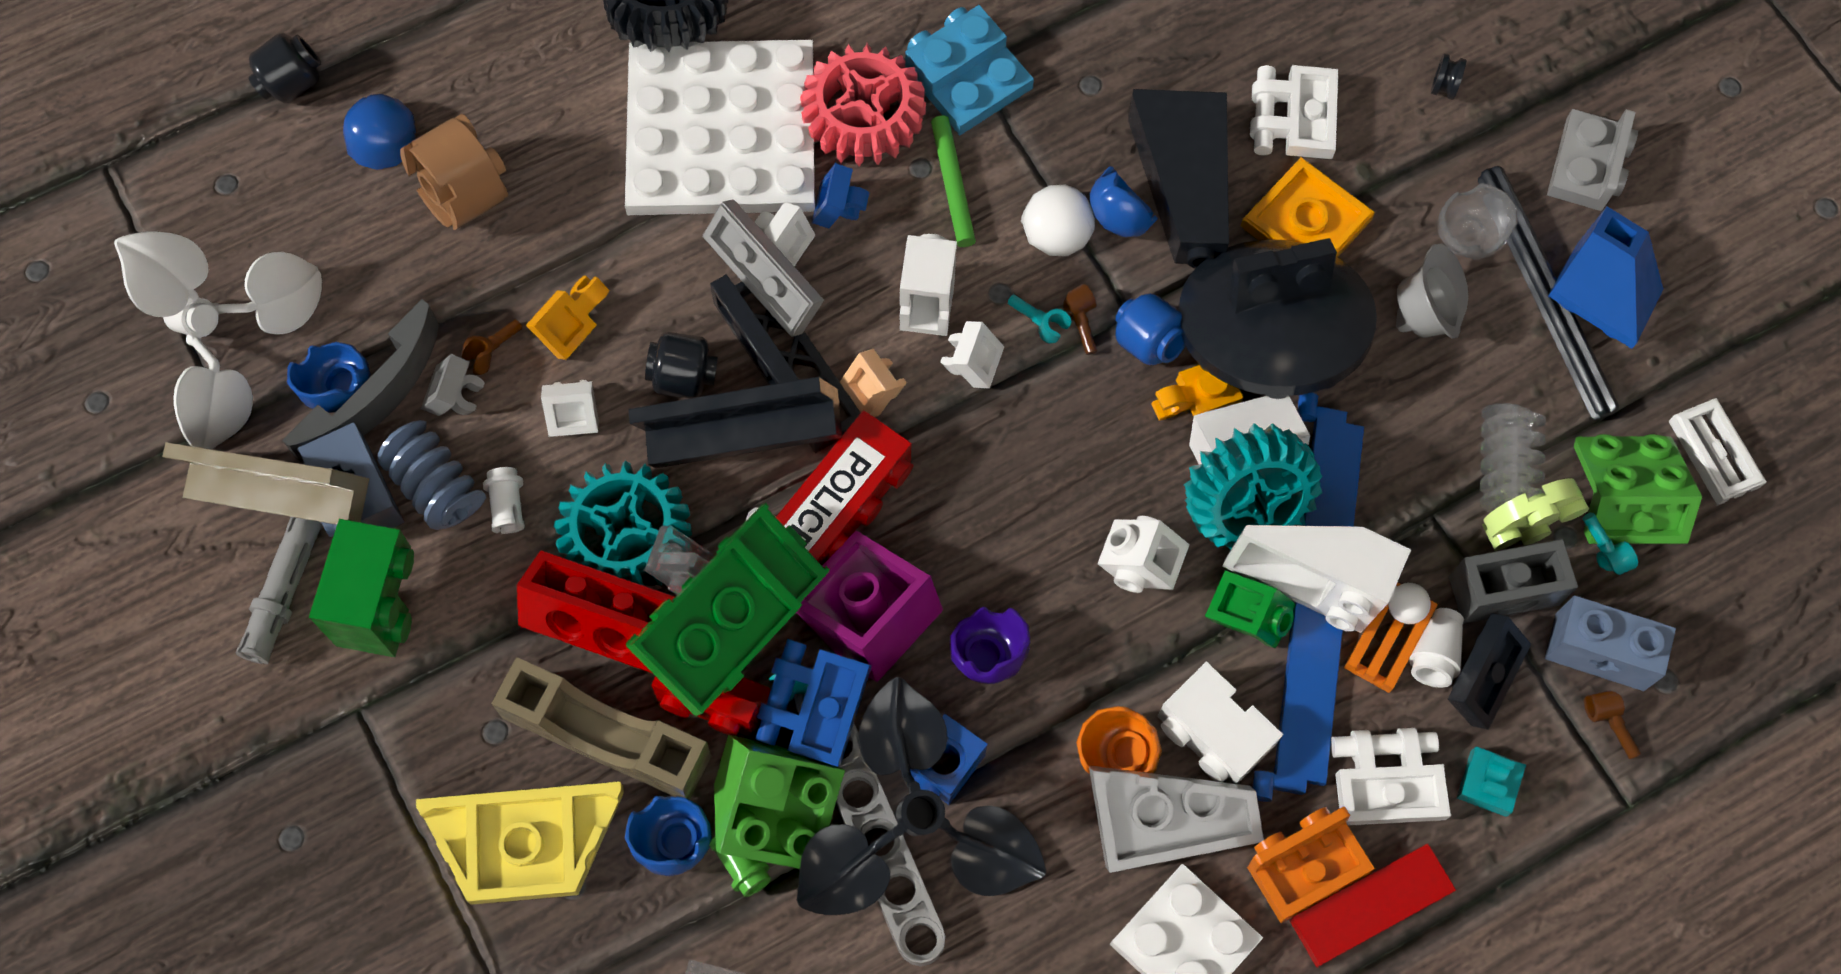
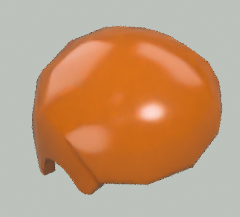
[1076,706,1162,774]

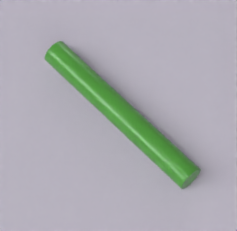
[931,115,976,247]

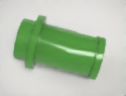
[709,836,771,897]

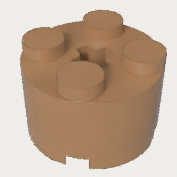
[400,114,508,230]

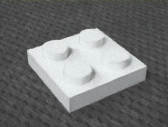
[1110,864,1263,974]

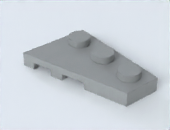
[1089,766,1264,873]

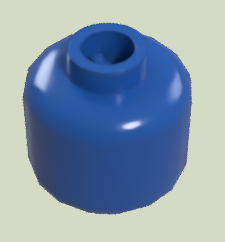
[1115,293,1185,366]

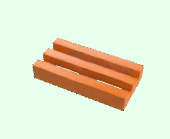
[1344,582,1438,693]

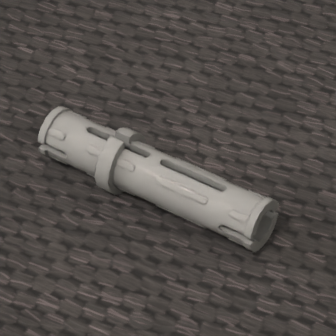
[235,517,323,664]

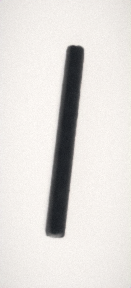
[1478,166,1619,420]

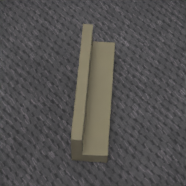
[162,442,370,525]

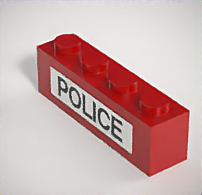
[776,410,913,566]

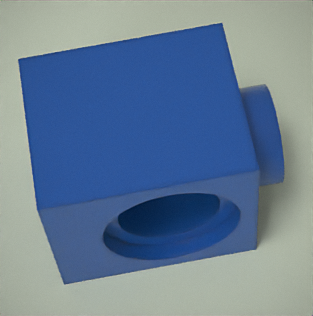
[911,714,988,805]

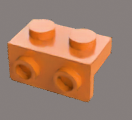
[1247,806,1375,923]

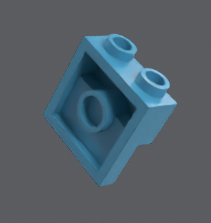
[905,5,1034,136]

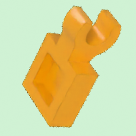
[526,275,610,360]
[1151,365,1243,421]

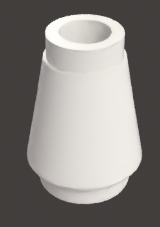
[1409,608,1464,688]

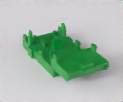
[626,503,830,716]

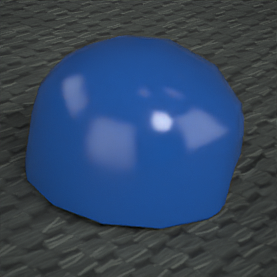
[343,94,416,170]
[1090,166,1158,237]
[287,342,370,413]
[625,796,712,877]

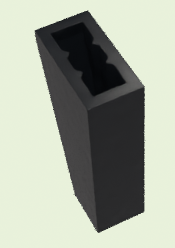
[1128,89,1229,268]

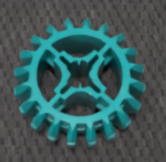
[1184,423,1323,549]
[554,460,692,586]

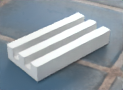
[1668,398,1767,506]

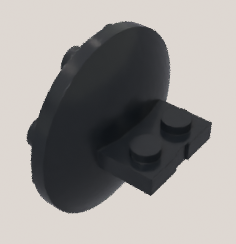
[1179,238,1377,399]

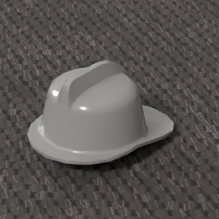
[1396,244,1469,339]

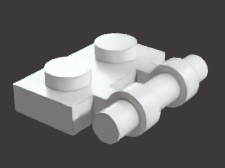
[1250,65,1338,159]
[1331,728,1451,825]

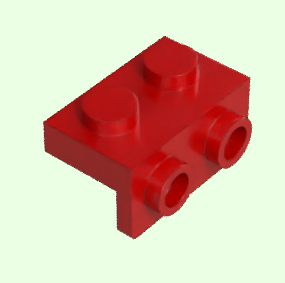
[651,676,771,738]

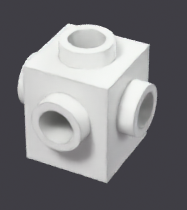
[1098,516,1190,593]

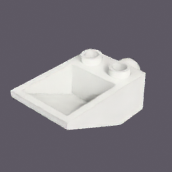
[1222,525,1431,633]

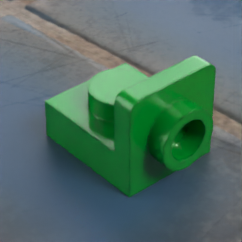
[1205,570,1295,649]

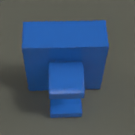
[812,163,870,229]

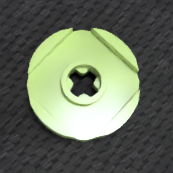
[1482,478,1589,551]

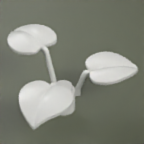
[114,231,322,450]

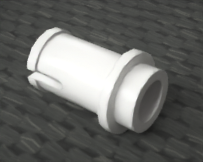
[483,467,525,534]

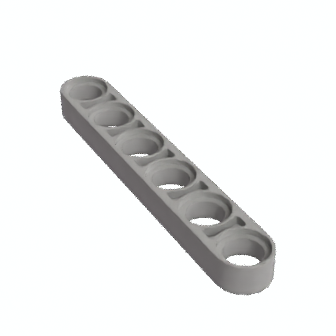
[794,693,945,966]

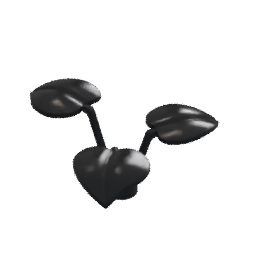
[796,677,1046,915]

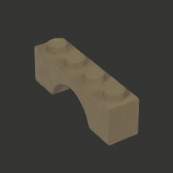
[491,657,712,800]

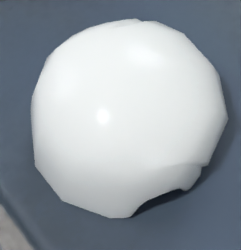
[1021,184,1095,256]

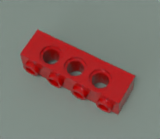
[516,550,675,673]

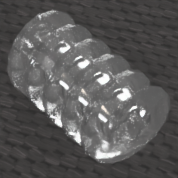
[1480,403,1546,513]

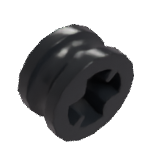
[1431,53,1467,100]

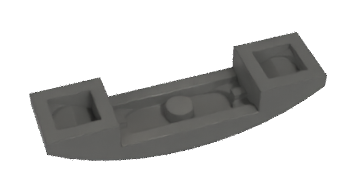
[282,299,439,464]

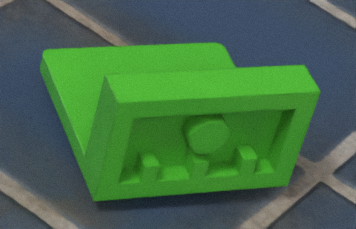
[1574,434,1702,544]

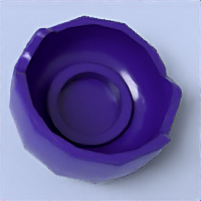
[950,607,1030,684]

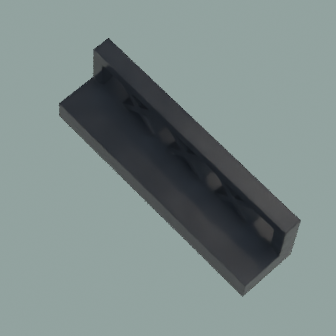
[710,274,861,454]
[628,377,842,468]

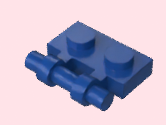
[755,639,872,767]

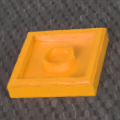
[1241,157,1375,257]

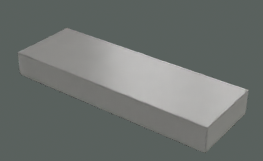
[702,199,824,337]

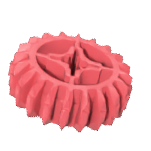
[800,43,926,167]

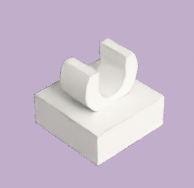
[755,202,815,266]
[940,321,1004,389]
[541,380,599,437]

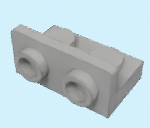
[1547,109,1638,211]

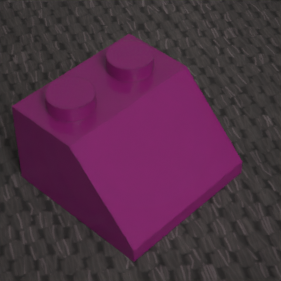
[796,530,943,682]

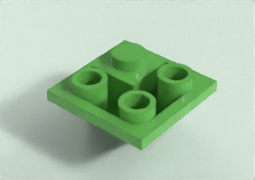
[714,735,845,869]

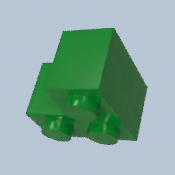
[309,519,414,657]

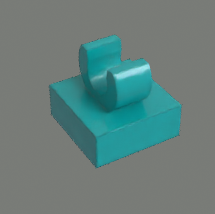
[1457,746,1526,817]

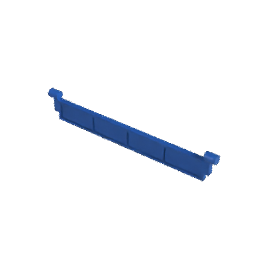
[1253,392,1364,802]

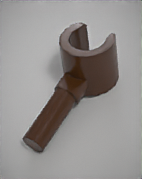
[1063,284,1097,355]
[461,319,522,375]
[1584,691,1641,759]

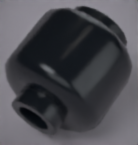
[248,33,321,103]
[645,332,718,399]

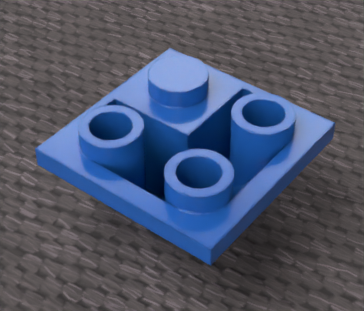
[1548,206,1664,349]

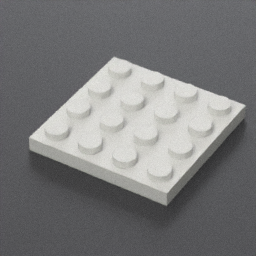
[625,40,815,215]

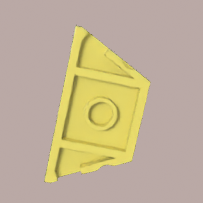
[416,782,624,905]

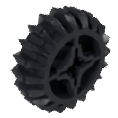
[603,0,729,52]

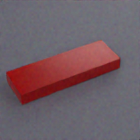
[1289,843,1456,968]

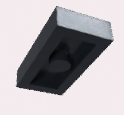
[1448,613,1531,730]

